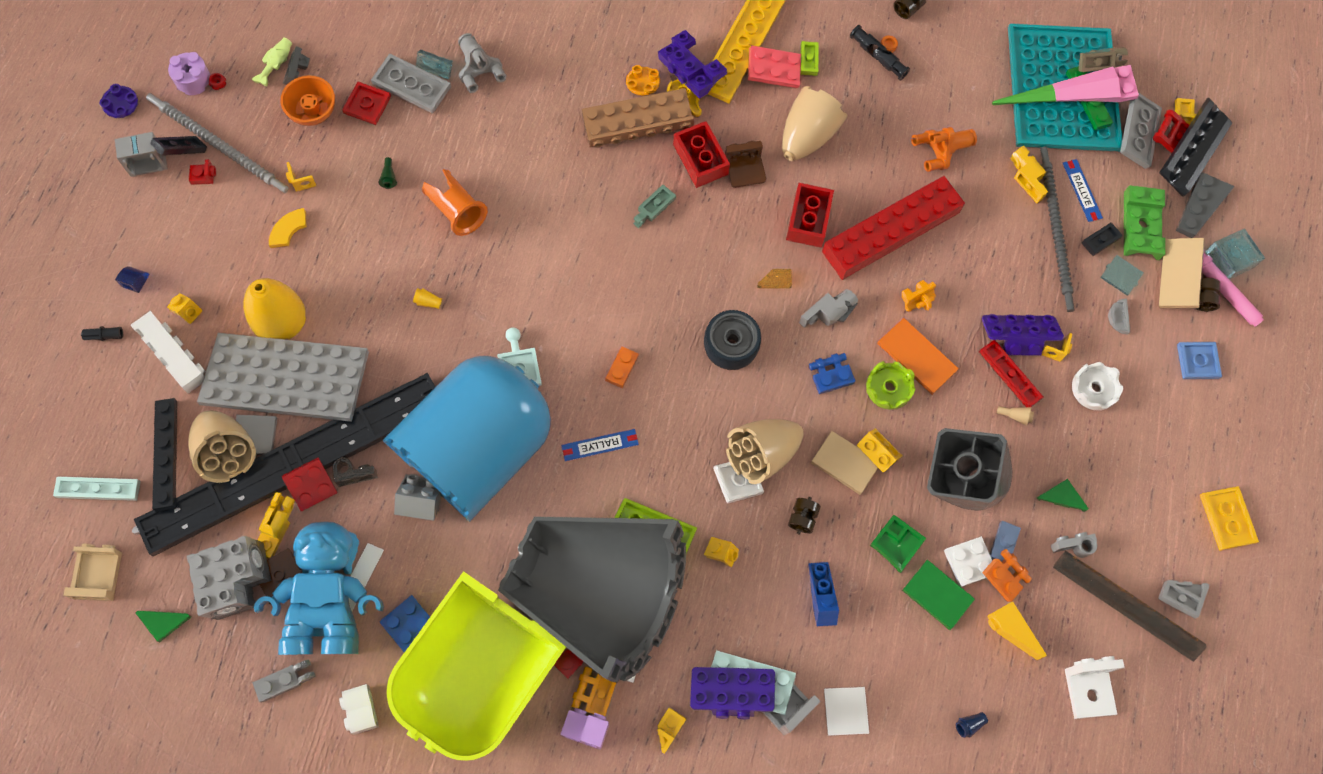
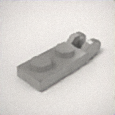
[252,659,316,703]

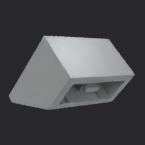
[394,474,442,521]

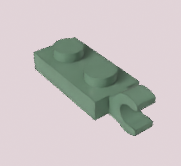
[633,185,676,229]

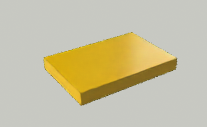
[1200,486,1259,551]

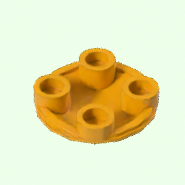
[626,65,660,96]

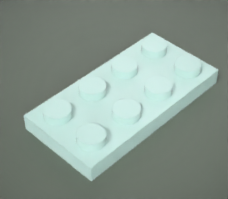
[711,650,796,715]

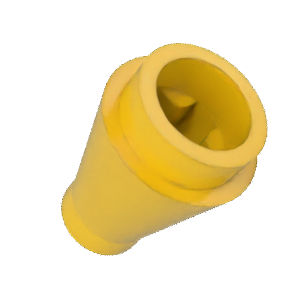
[413,288,442,309]

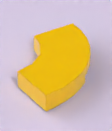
[269,208,307,248]

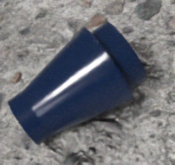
[955,712,988,738]

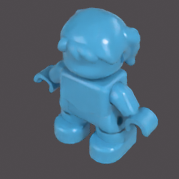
[254,522,384,655]

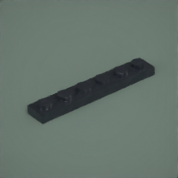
[152,398,177,512]

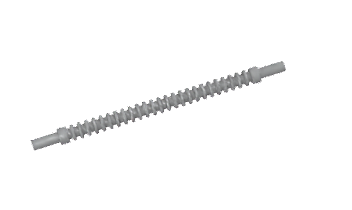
[146,93,289,193]

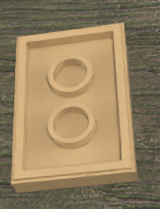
[811,431,878,495]

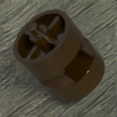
[893,0,926,19]
[1195,278,1220,312]
[788,497,821,535]

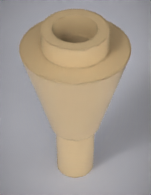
[997,406,1034,426]

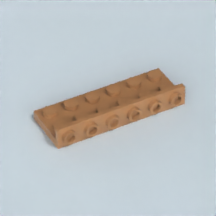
[582,88,694,148]

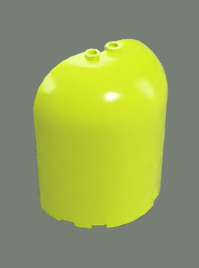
[387,571,566,760]

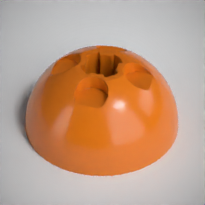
[280,75,335,126]

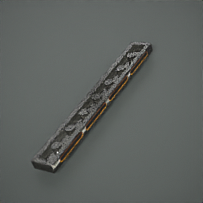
[1053,550,1206,662]

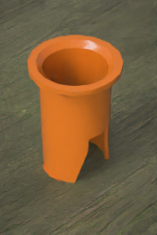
[422,169,488,236]

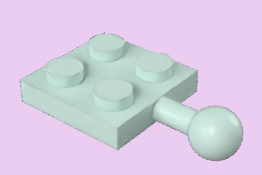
[497,327,542,386]

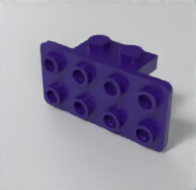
[982,314,1064,355]
[690,667,775,720]

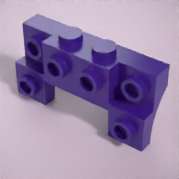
[658,30,727,99]

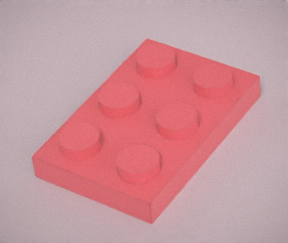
[748,45,801,88]

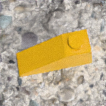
[987,601,1047,660]

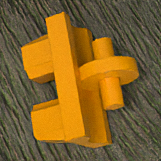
[902,280,936,312]

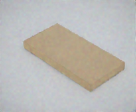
[1159,238,1205,308]

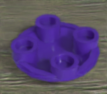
[99,84,138,118]

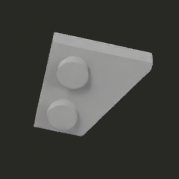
[1158,580,1210,619]

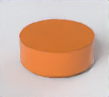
[880,35,898,53]

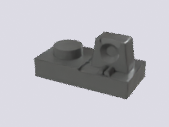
[283,46,310,85]

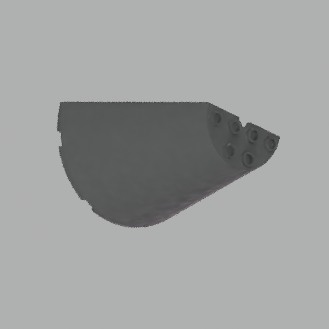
[498,517,686,683]

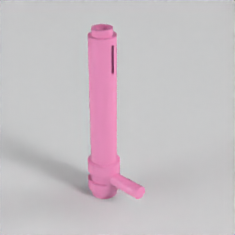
[1202,250,1264,327]

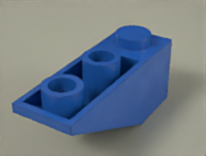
[809,562,839,627]

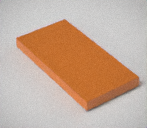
[877,318,959,395]

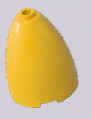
[243,278,306,340]

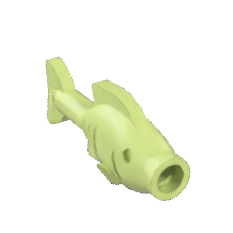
[252,37,292,86]

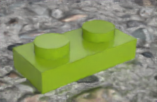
[800,41,819,76]

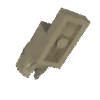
[1078,47,1128,72]

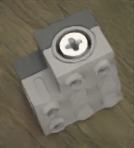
[187,536,271,620]

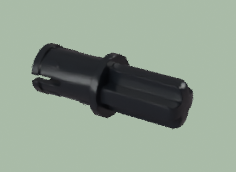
[81,326,123,341]

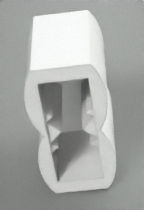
[339,684,379,735]

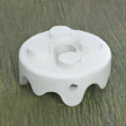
[1072,362,1123,410]

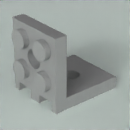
[762,685,821,735]

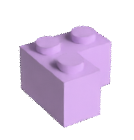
[560,708,609,750]

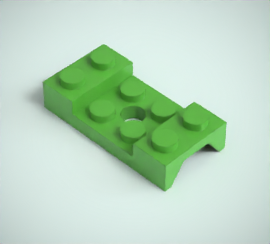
[1124,185,1165,260]

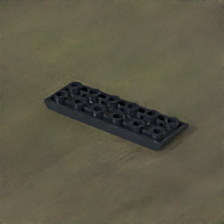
[1159,98,1233,197]

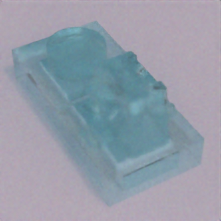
[416,49,453,79]

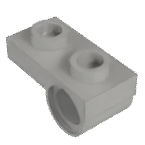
[1051,532,1097,558]

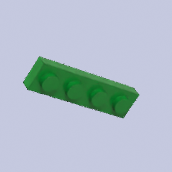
[1066,66,1113,131]

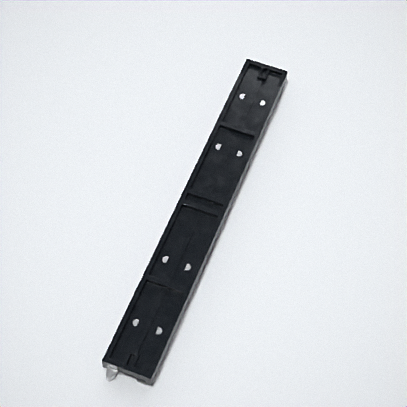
[132,373,435,557]

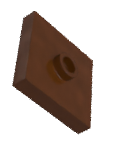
[259,548,302,605]

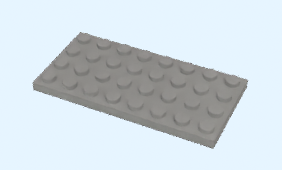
[197,333,369,422]

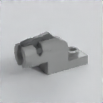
[799,289,858,328]

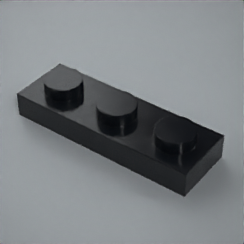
[150,136,207,156]

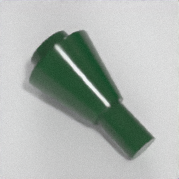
[378,157,397,189]

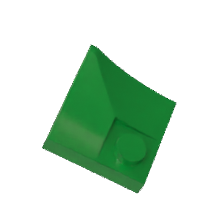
[870,515,926,573]

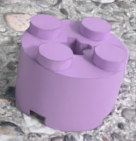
[168,52,211,95]

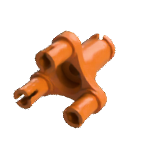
[911,127,977,172]

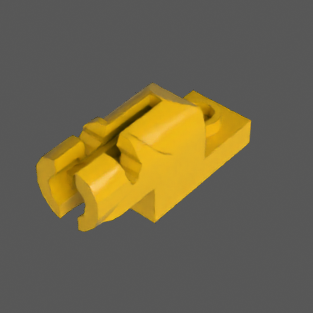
[1010,146,1048,204]
[258,492,295,559]

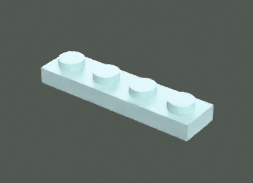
[53,477,141,501]

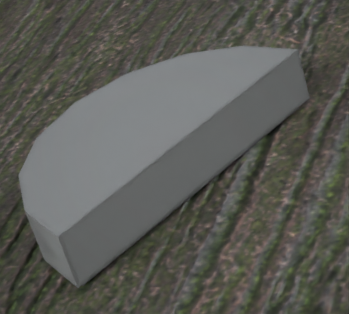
[1108,298,1130,335]

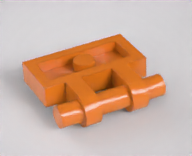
[982,549,1032,602]

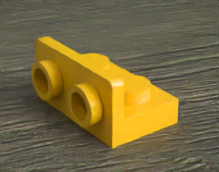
[857,428,903,472]

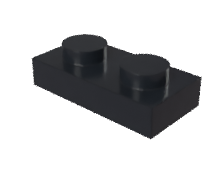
[1082,222,1123,256]

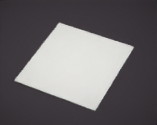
[824,687,869,735]

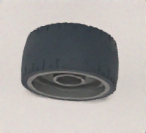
[704,310,761,370]

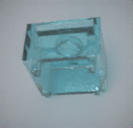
[1205,228,1265,279]

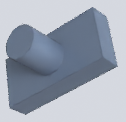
[990,521,1021,562]

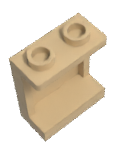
[63,544,122,601]

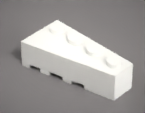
[131,311,206,394]

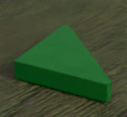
[1037,479,1089,512]
[135,611,191,643]

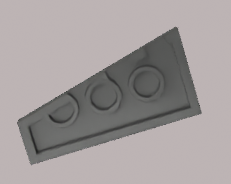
[1176,172,1235,238]

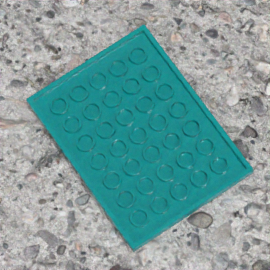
[1008,24,1122,151]

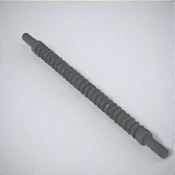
[1040,147,1075,312]

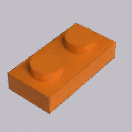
[605,346,639,388]

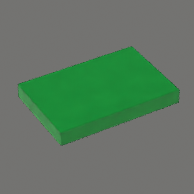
[902,560,975,630]

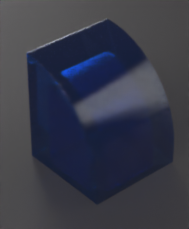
[115,266,150,293]

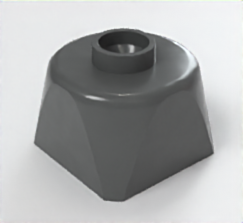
[927,428,1013,511]

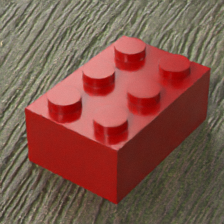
[673,121,730,188]
[786,182,834,248]

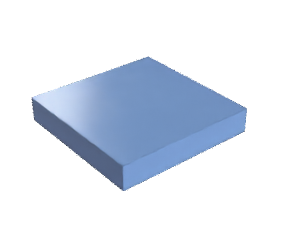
[1177,342,1222,379]

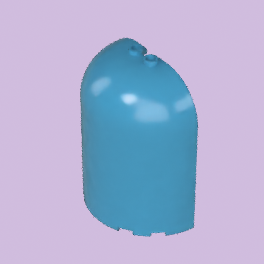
[383,356,551,522]

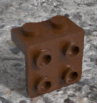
[725,141,767,188]

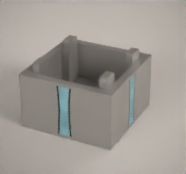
[115,132,167,177]

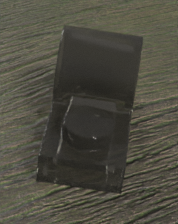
[333,458,378,487]

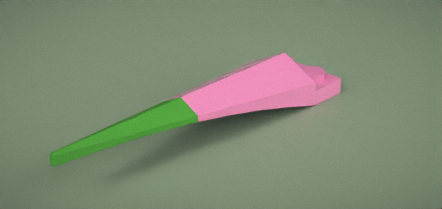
[992,65,1139,105]

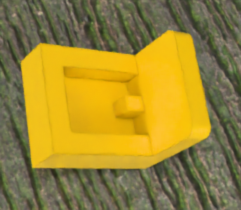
[167,293,202,324]
[704,537,739,567]

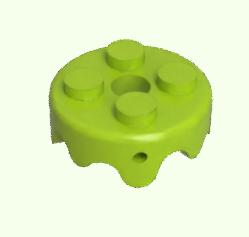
[866,361,915,410]

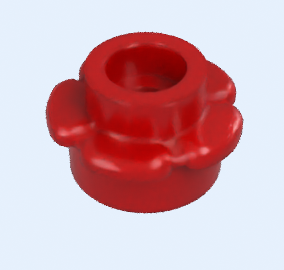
[209,73,226,90]

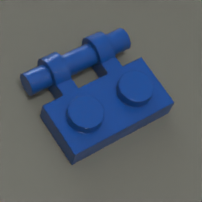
[809,353,856,394]

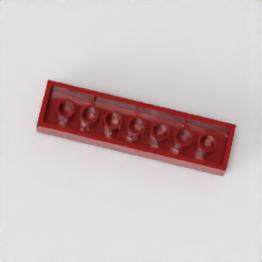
[822,176,965,280]

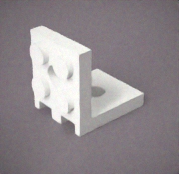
[1065,656,1125,719]

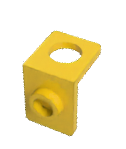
[286,162,316,192]
[1041,333,1073,362]

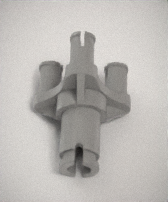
[458,33,507,93]

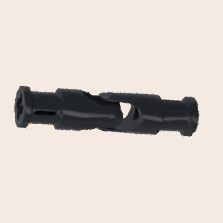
[850,25,910,81]

